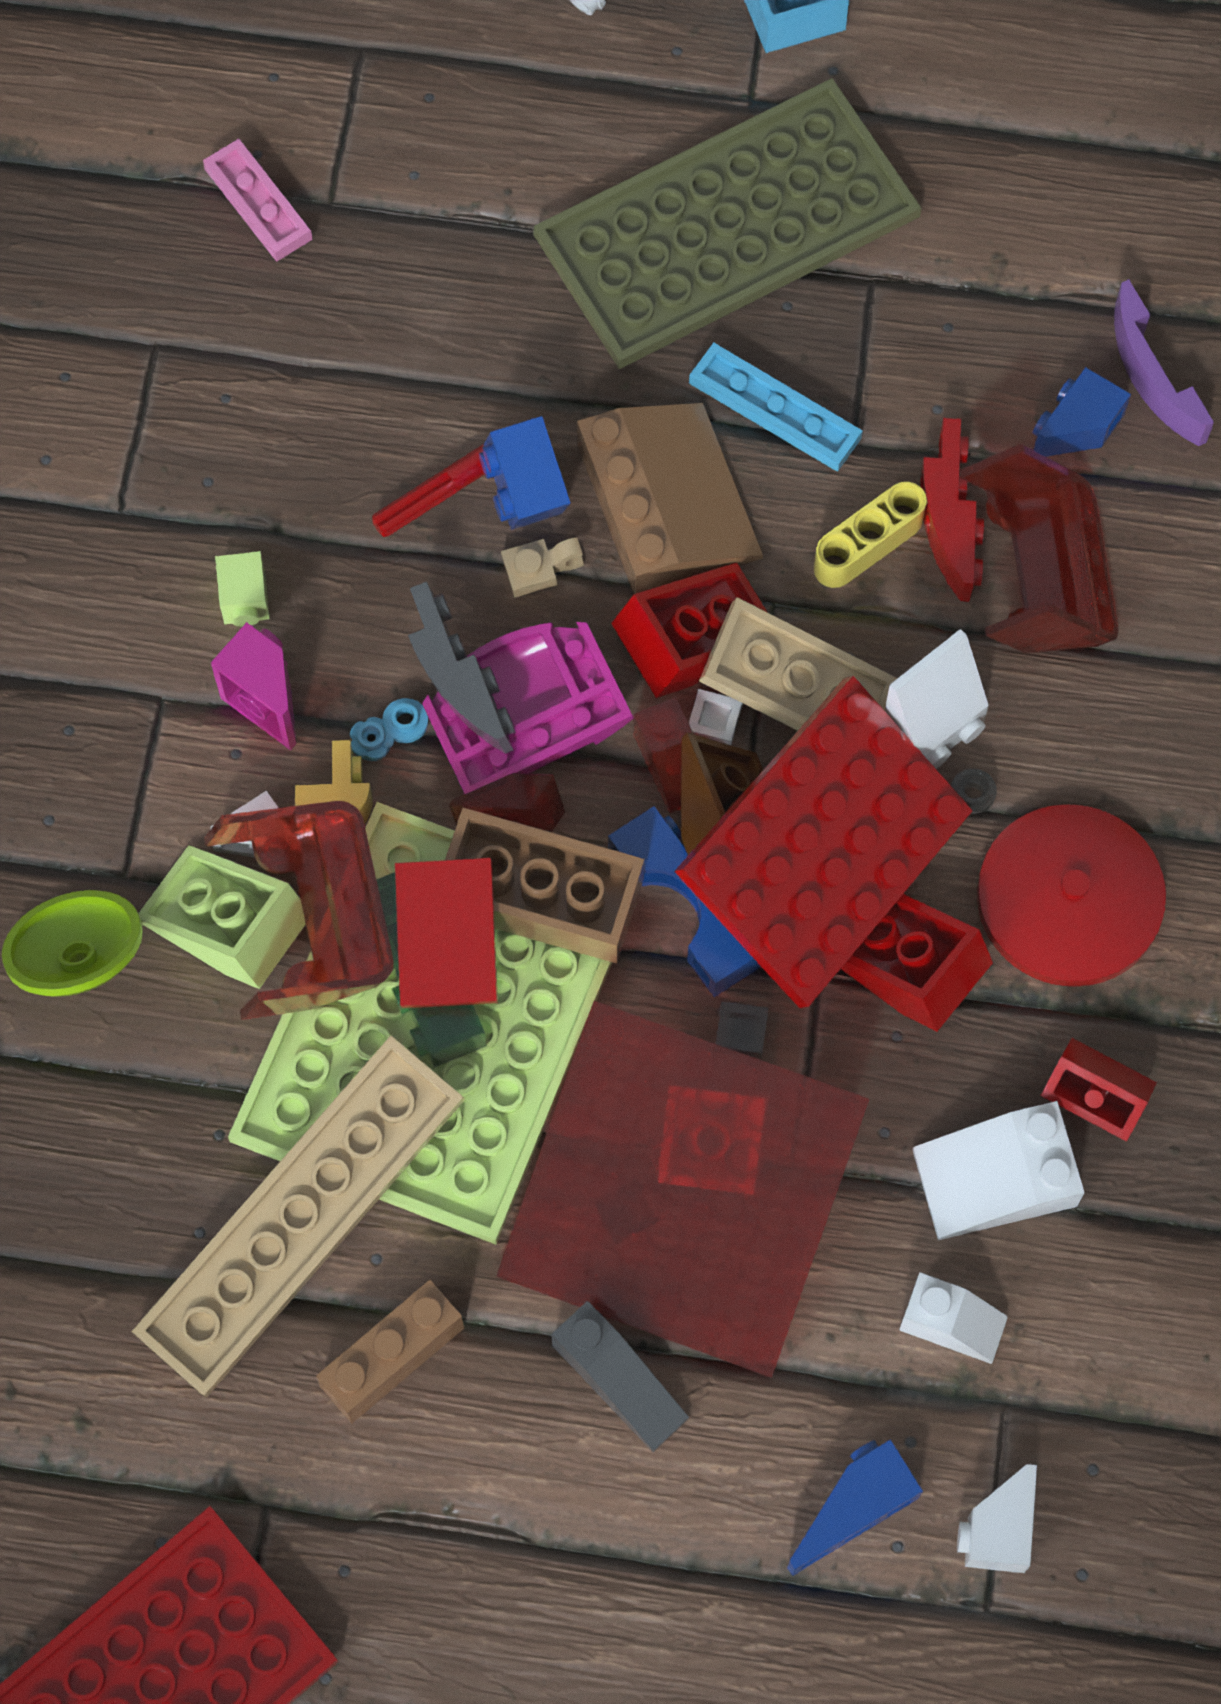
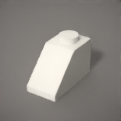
[899,1273,1008,1364]
[957,1464,1037,1573]

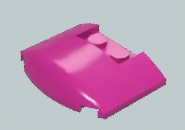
[422,622,634,800]

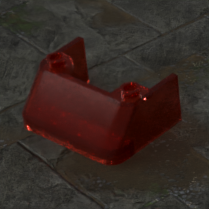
[960,444,1119,653]
[204,801,394,1020]

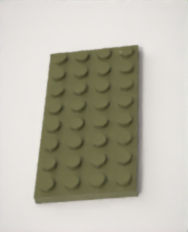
[533,78,921,369]

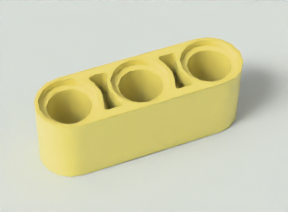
[814,482,927,588]

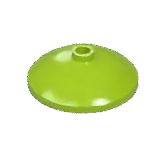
[2,890,143,997]

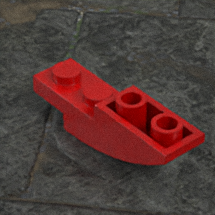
[920,418,984,602]

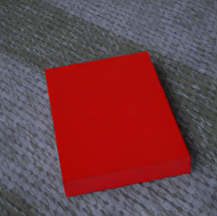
[395,858,498,1008]

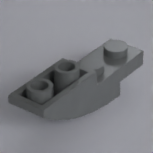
[408,581,516,753]

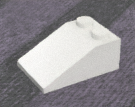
[885,629,989,769]
[912,1101,1085,1240]

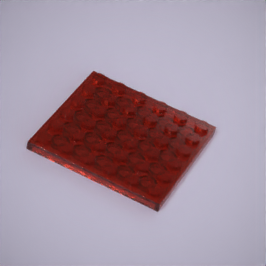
[496,1001,870,1378]

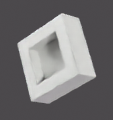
[687,689,743,745]

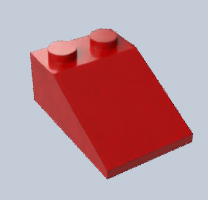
[611,562,768,698]
[841,894,993,1032]

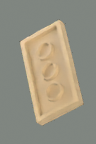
[699,598,898,731]

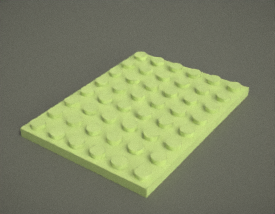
[228,802,637,1245]

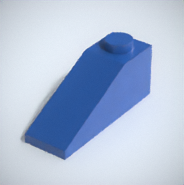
[787,1439,923,1576]

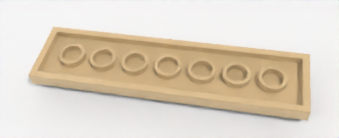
[131,1036,465,1397]

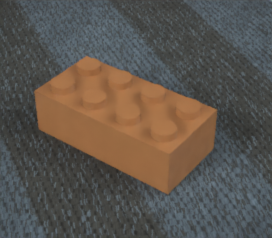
[445,808,645,964]

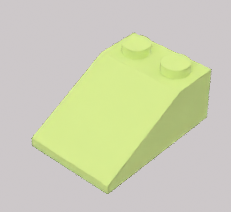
[138,845,312,989]

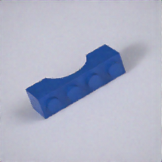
[608,806,760,997]

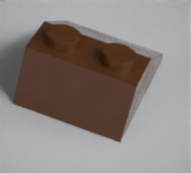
[681,732,763,855]

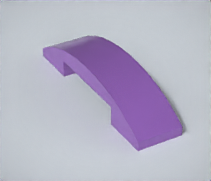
[1114,280,1214,446]

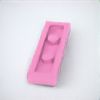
[203,139,313,262]

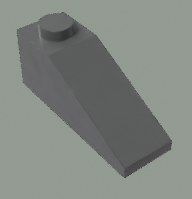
[551,1301,689,1452]

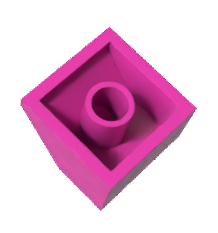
[211,622,297,750]

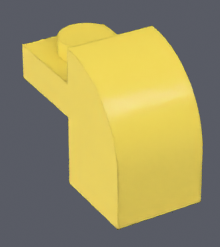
[295,740,373,845]

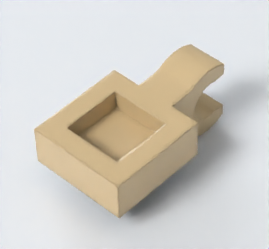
[501,538,584,598]

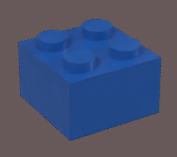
[479,416,571,530]

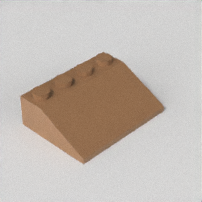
[577,403,763,594]

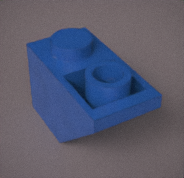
[1033,367,1131,458]

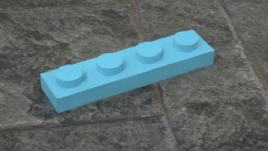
[689,343,863,472]

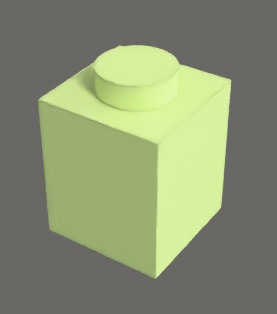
[215,551,270,627]

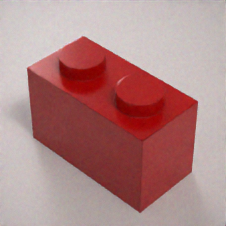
[1041,1038,1157,1142]

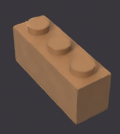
[316,1280,464,1424]

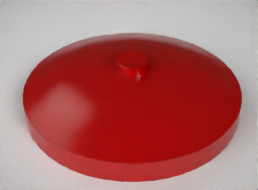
[977,805,1166,987]

